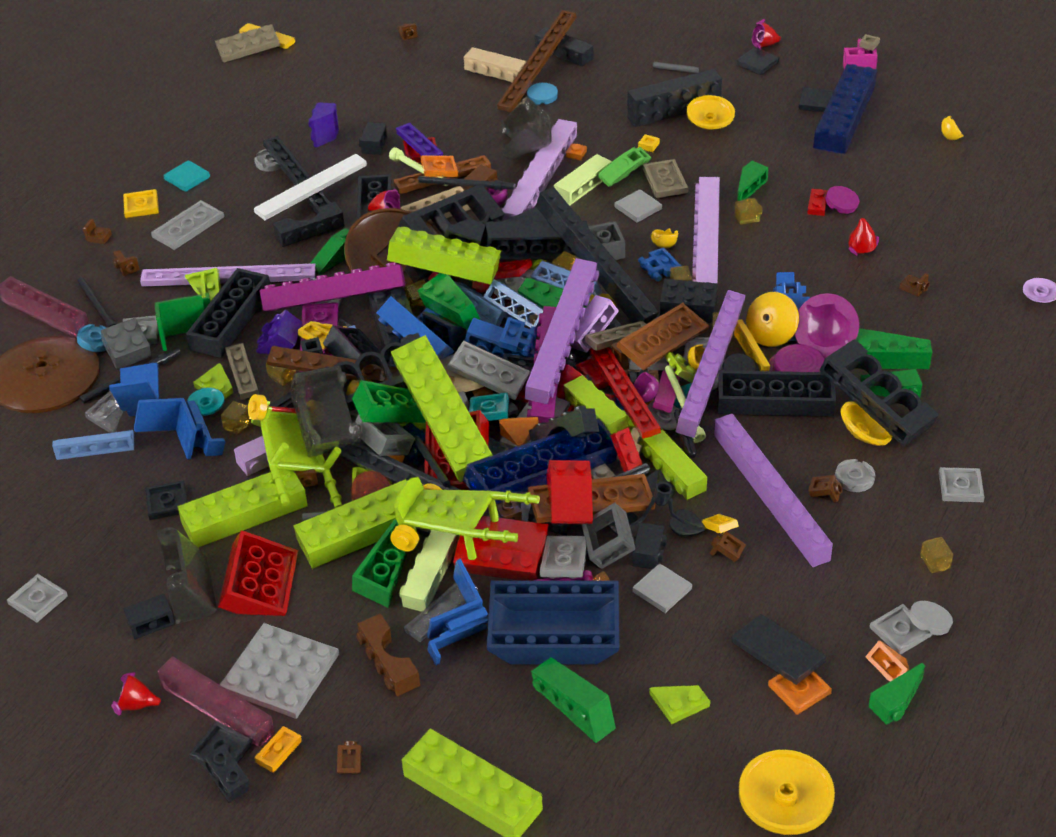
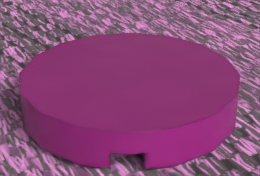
[825,186,859,214]

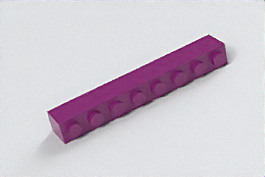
[260,262,406,312]
[527,306,558,424]

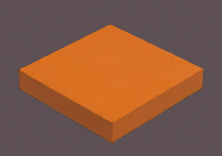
[421,155,458,177]
[768,671,832,714]

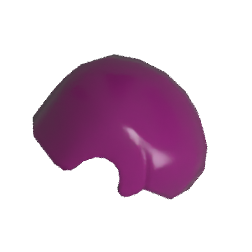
[487,188,508,206]
[634,372,659,403]

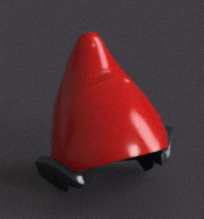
[557,363,592,399]

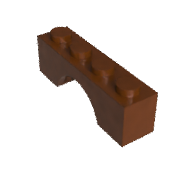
[356,613,420,696]

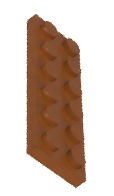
[616,303,709,370]
[528,474,656,523]

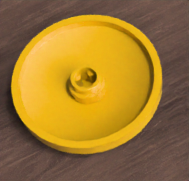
[739,750,835,835]

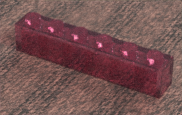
[0,276,89,339]
[158,656,275,747]

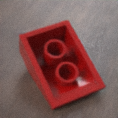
[547,460,593,524]

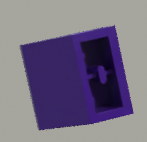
[309,103,339,147]
[256,310,302,354]

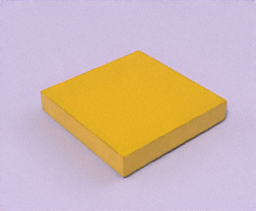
[123,189,159,218]

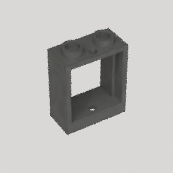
[352,415,415,456]
[582,503,636,569]

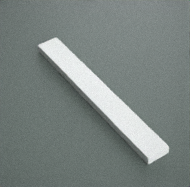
[254,154,367,220]

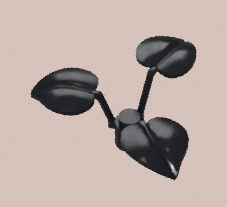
[609,469,706,538]

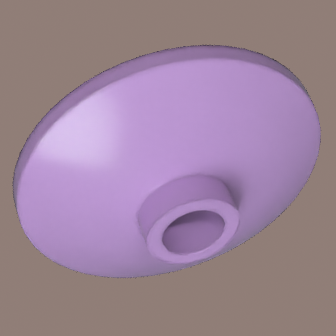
[1023,278,1056,303]

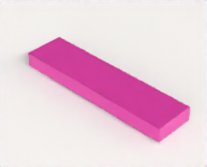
[653,364,680,413]

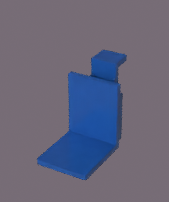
[773,272,810,341]
[109,362,159,417]
[134,398,225,459]
[427,559,489,665]

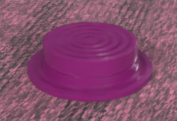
[795,293,859,358]
[768,344,825,372]

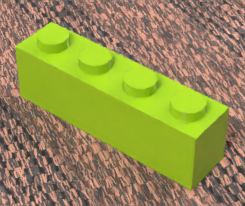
[564,375,628,439]
[642,430,707,500]

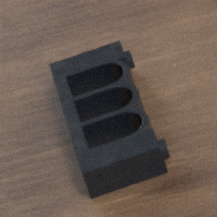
[398,184,505,236]
[311,333,420,419]
[820,339,939,446]

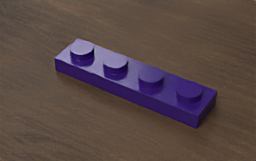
[396,123,443,156]

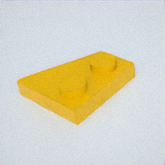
[298,321,345,350]

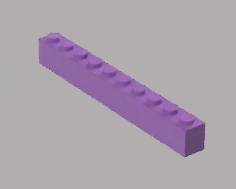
[525,258,599,404]
[676,290,745,438]
[714,414,833,567]

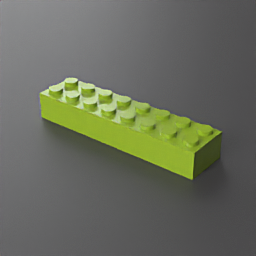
[391,335,495,483]

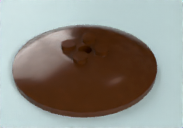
[344,208,441,300]
[0,336,100,413]

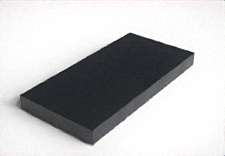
[731,614,826,685]

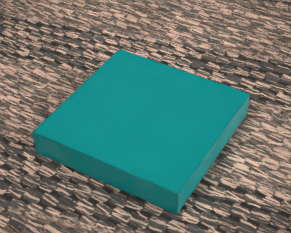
[164,160,210,192]
[469,393,509,421]

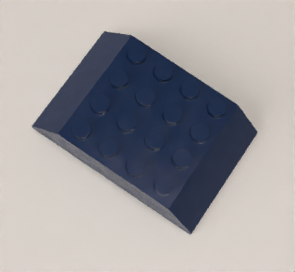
[487,581,619,664]

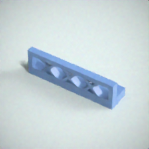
[530,261,602,296]
[483,279,543,328]
[454,281,513,326]
[52,430,134,460]

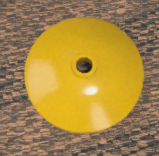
[687,95,735,130]
[746,292,799,347]
[841,401,893,446]

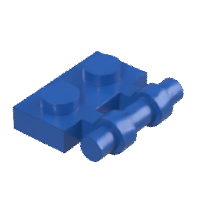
[638,247,682,282]
[498,317,537,356]

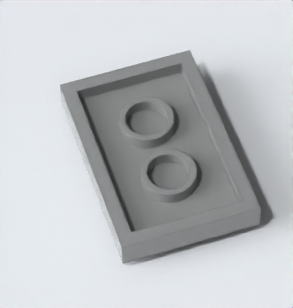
[540,536,587,578]

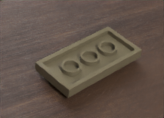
[215,24,280,63]

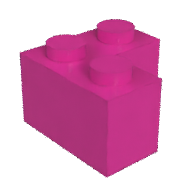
[843,39,877,73]

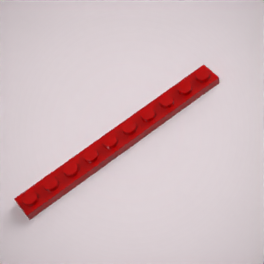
[588,347,661,439]

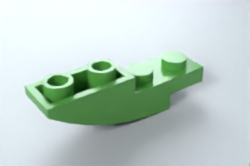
[597,147,652,187]

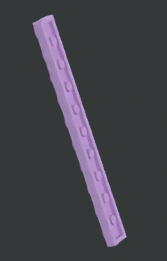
[140,264,316,286]

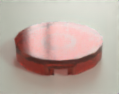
[351,471,390,501]

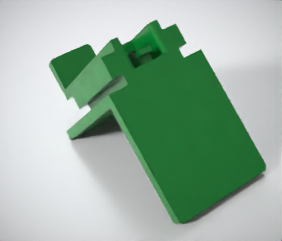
[155,293,211,351]

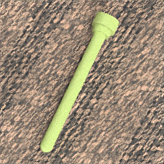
[389,147,448,186]
[665,365,706,443]

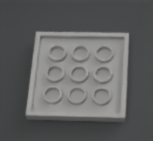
[219,623,339,719]

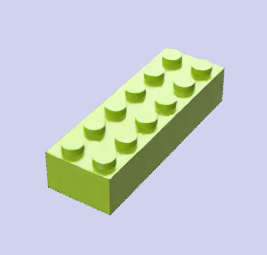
[387,227,501,285]
[177,469,308,549]
[293,479,406,569]
[402,728,542,837]

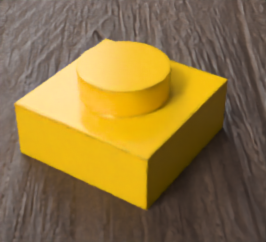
[638,135,660,152]

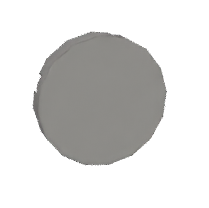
[254,149,280,171]
[835,459,875,492]
[909,601,953,635]

